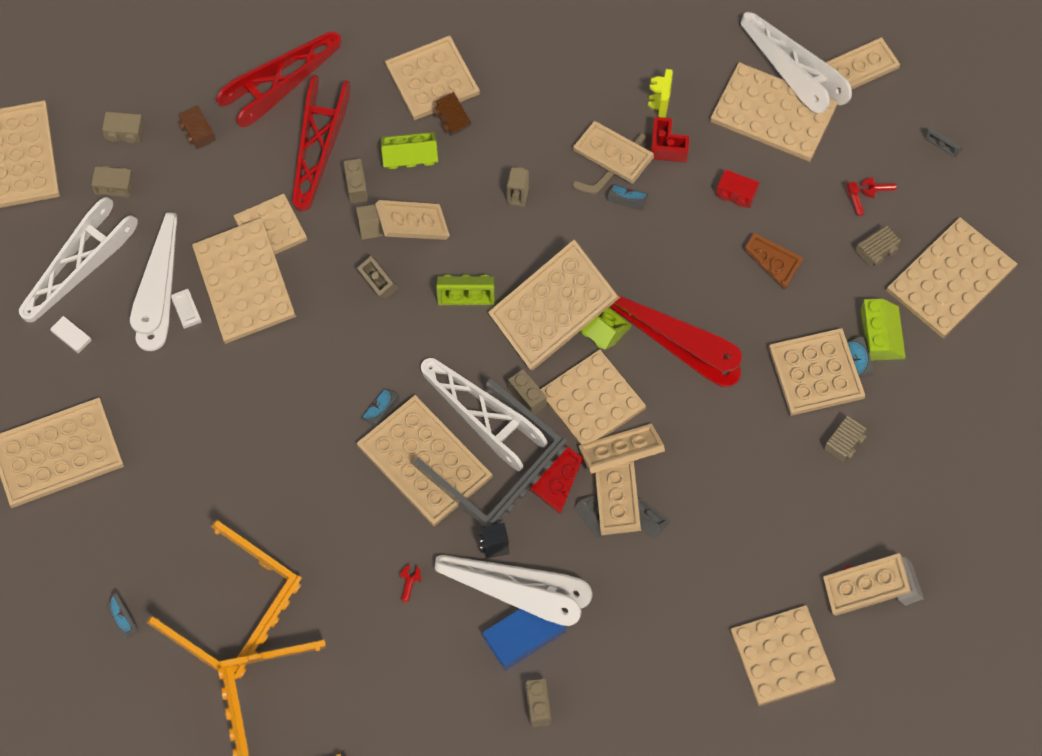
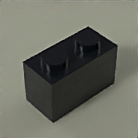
[478,523,509,559]

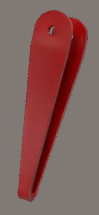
[216,31,341,127]
[292,75,350,212]
[610,295,742,387]

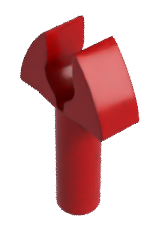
[861,177,897,198]
[846,181,864,216]
[400,564,422,603]

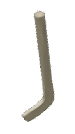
[573,133,646,194]

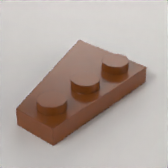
[745,233,804,290]

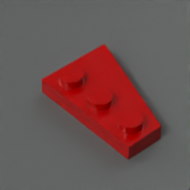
[530,446,583,515]

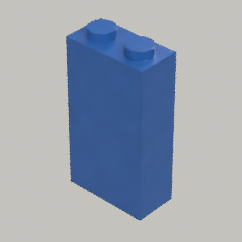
[483,609,566,671]

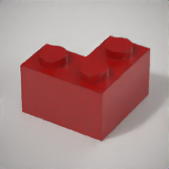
[651,117,690,163]

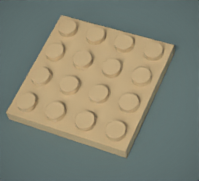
[385,36,480,120]
[769,328,865,416]
[541,350,646,445]
[730,605,836,706]

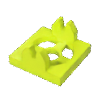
[648,69,673,118]

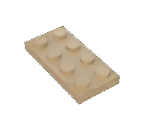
[826,37,900,94]
[573,121,654,184]
[375,200,450,240]
[578,423,665,473]
[595,461,641,535]
[823,553,912,616]

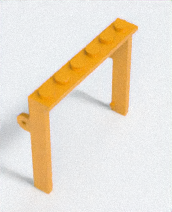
[146,520,302,680]
[218,640,341,756]

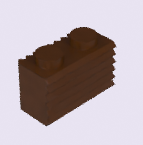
[433,92,471,136]
[178,106,216,149]

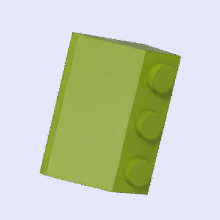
[381,132,438,169]
[437,275,495,305]
[861,299,906,361]
[581,307,632,350]

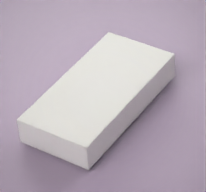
[170,288,201,329]
[50,316,92,354]

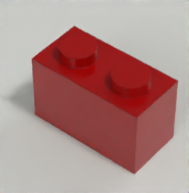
[716,169,760,209]

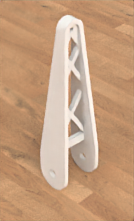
[741,12,852,113]
[19,197,138,322]
[130,212,177,351]
[421,358,548,471]
[435,555,592,626]

